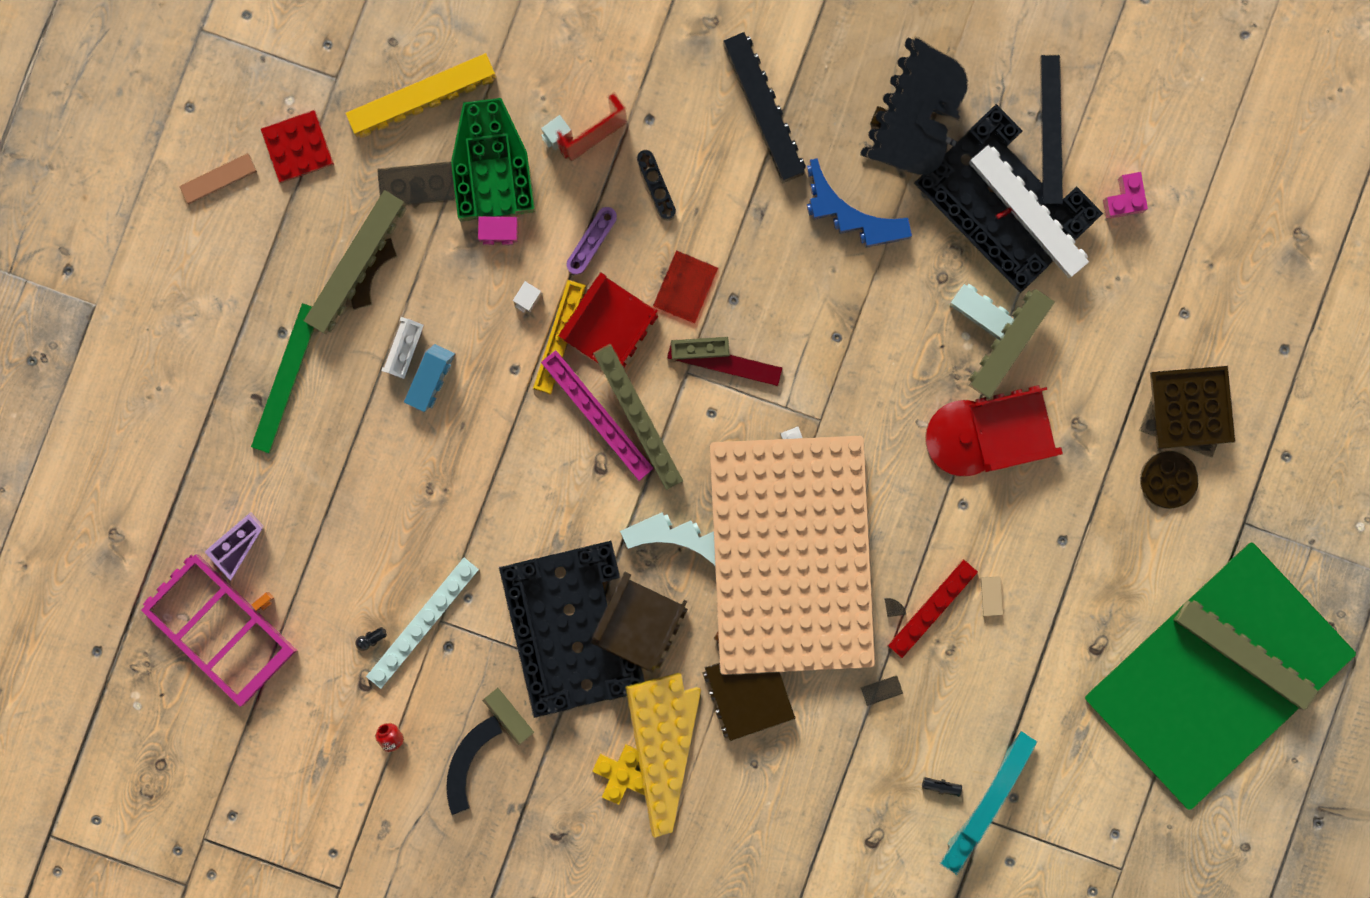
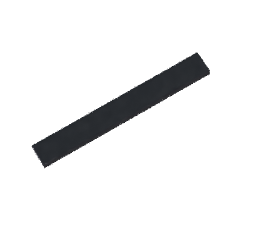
[1040,55,1063,205]

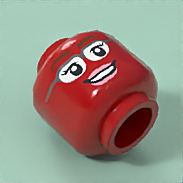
[375,723,404,752]

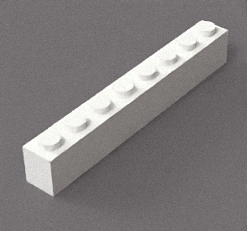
[969,145,1089,278]

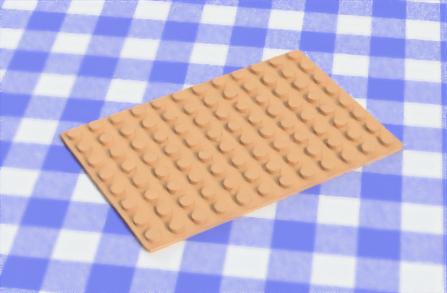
[710,436,875,674]

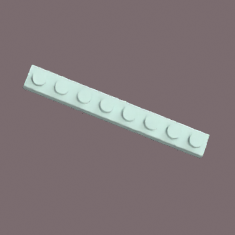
[366,557,479,689]

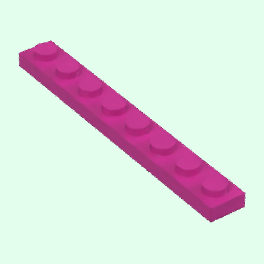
[541,350,654,481]

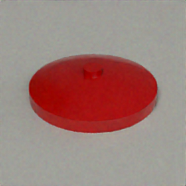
[925,400,985,477]

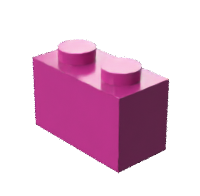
[478,217,518,246]

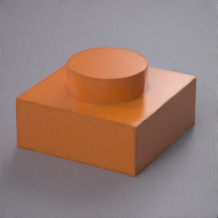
[251,592,274,611]

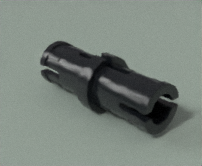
[922,777,962,797]

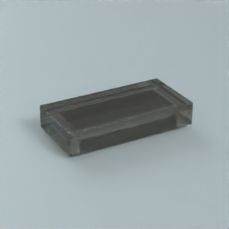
[860,675,903,706]

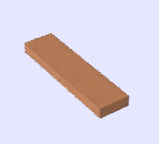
[179,153,257,204]

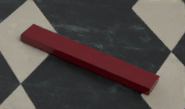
[667,343,783,387]

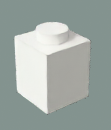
[513,281,542,313]

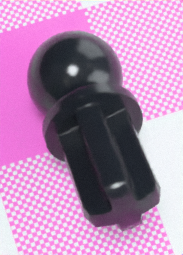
[355,627,387,651]

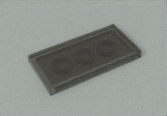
[377,162,456,205]

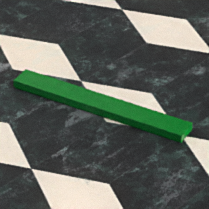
[251,303,314,454]

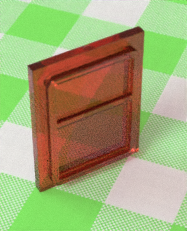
[653,250,718,324]

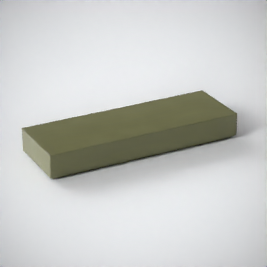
[671,337,730,360]
[482,688,534,745]

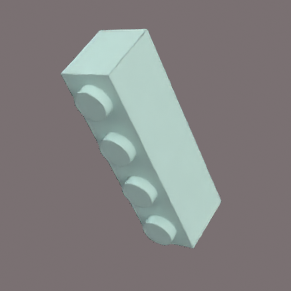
[949,284,1013,340]

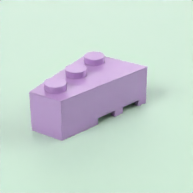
[205,512,263,581]

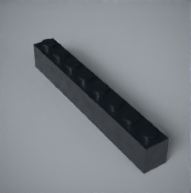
[723,32,806,183]

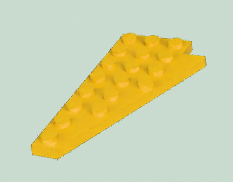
[626,673,701,837]

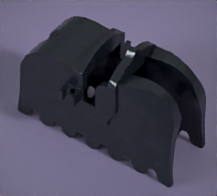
[860,37,968,175]

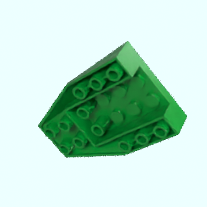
[451,98,536,222]

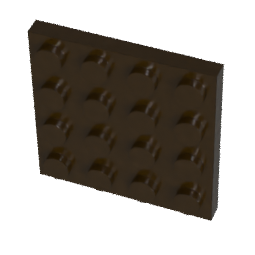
[1150,366,1235,449]

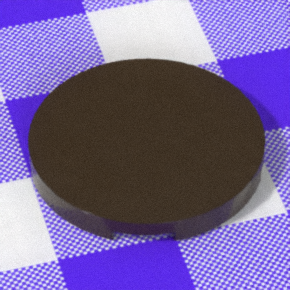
[1140,451,1199,509]

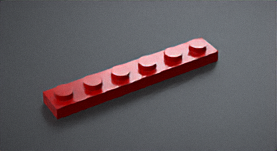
[887,559,978,658]

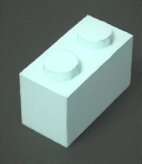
[541,115,573,150]

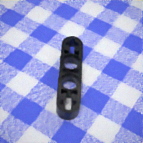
[637,150,676,221]

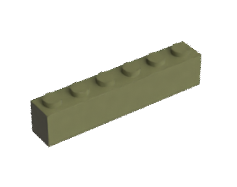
[968,289,1055,398]

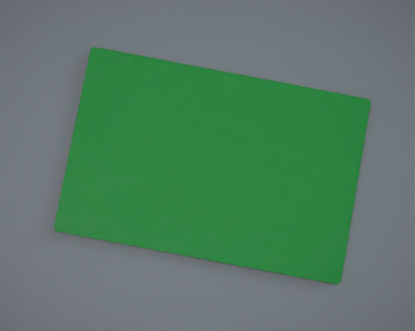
[1085,542,1356,810]

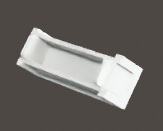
[381,317,424,379]

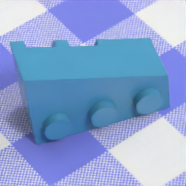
[404,344,455,412]

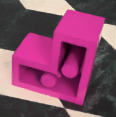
[1103,172,1148,219]

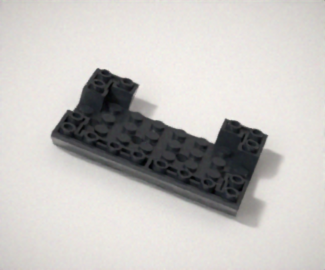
[913,104,1103,293]
[499,540,645,718]

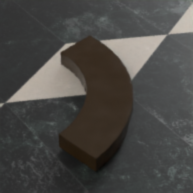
[351,238,397,310]

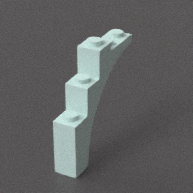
[620,512,715,566]

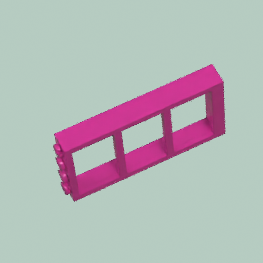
[141,554,297,707]

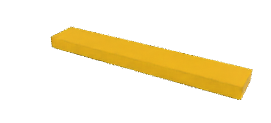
[533,280,586,395]

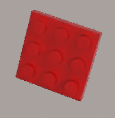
[261,110,334,183]

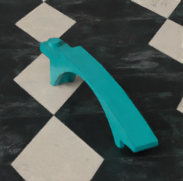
[940,731,1037,875]

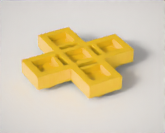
[592,744,645,805]

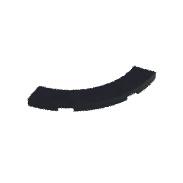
[446,716,503,815]

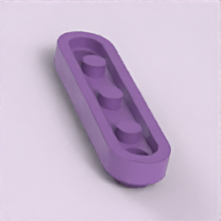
[567,207,617,275]

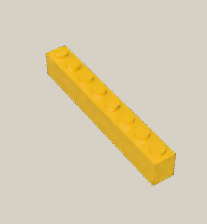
[346,53,497,138]

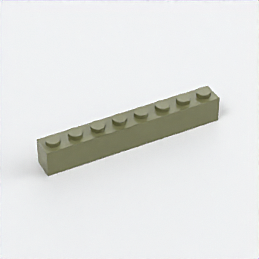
[304,190,406,334]
[593,344,683,490]
[1174,601,1318,710]

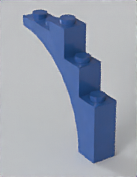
[806,158,912,248]

